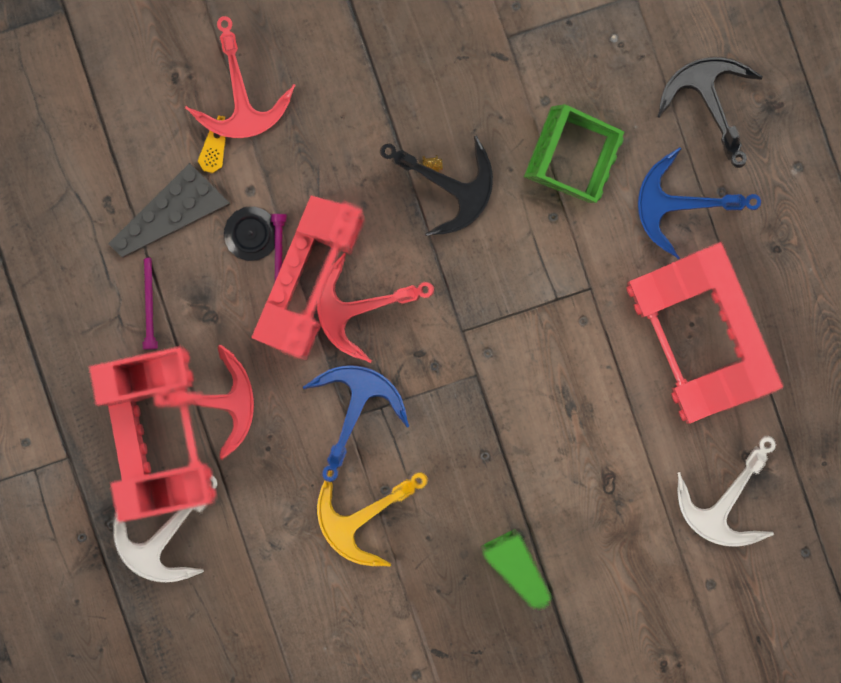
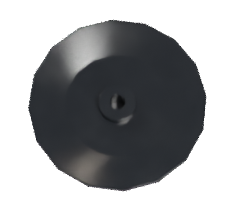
[224,207,275,261]

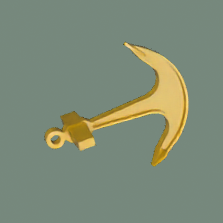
[317,471,428,566]

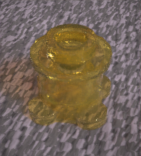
[422,155,443,172]

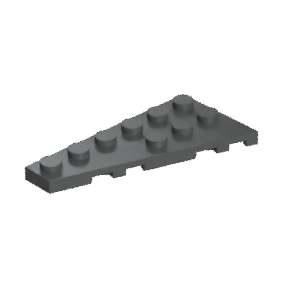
[108,163,230,258]

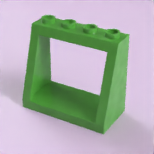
[524,104,624,203]
[481,529,551,609]

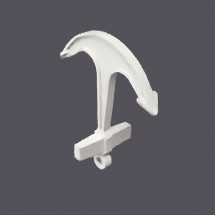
[678,436,775,546]
[114,475,217,582]

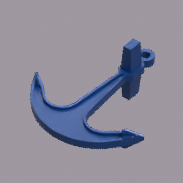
[638,147,761,260]
[303,365,409,482]

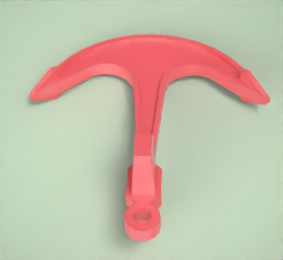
[185,16,296,138]
[317,253,434,363]
[155,345,254,459]

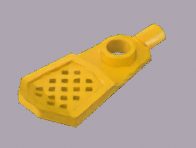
[198,115,225,173]

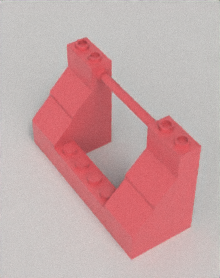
[251,195,365,361]
[626,242,783,424]
[89,347,216,522]

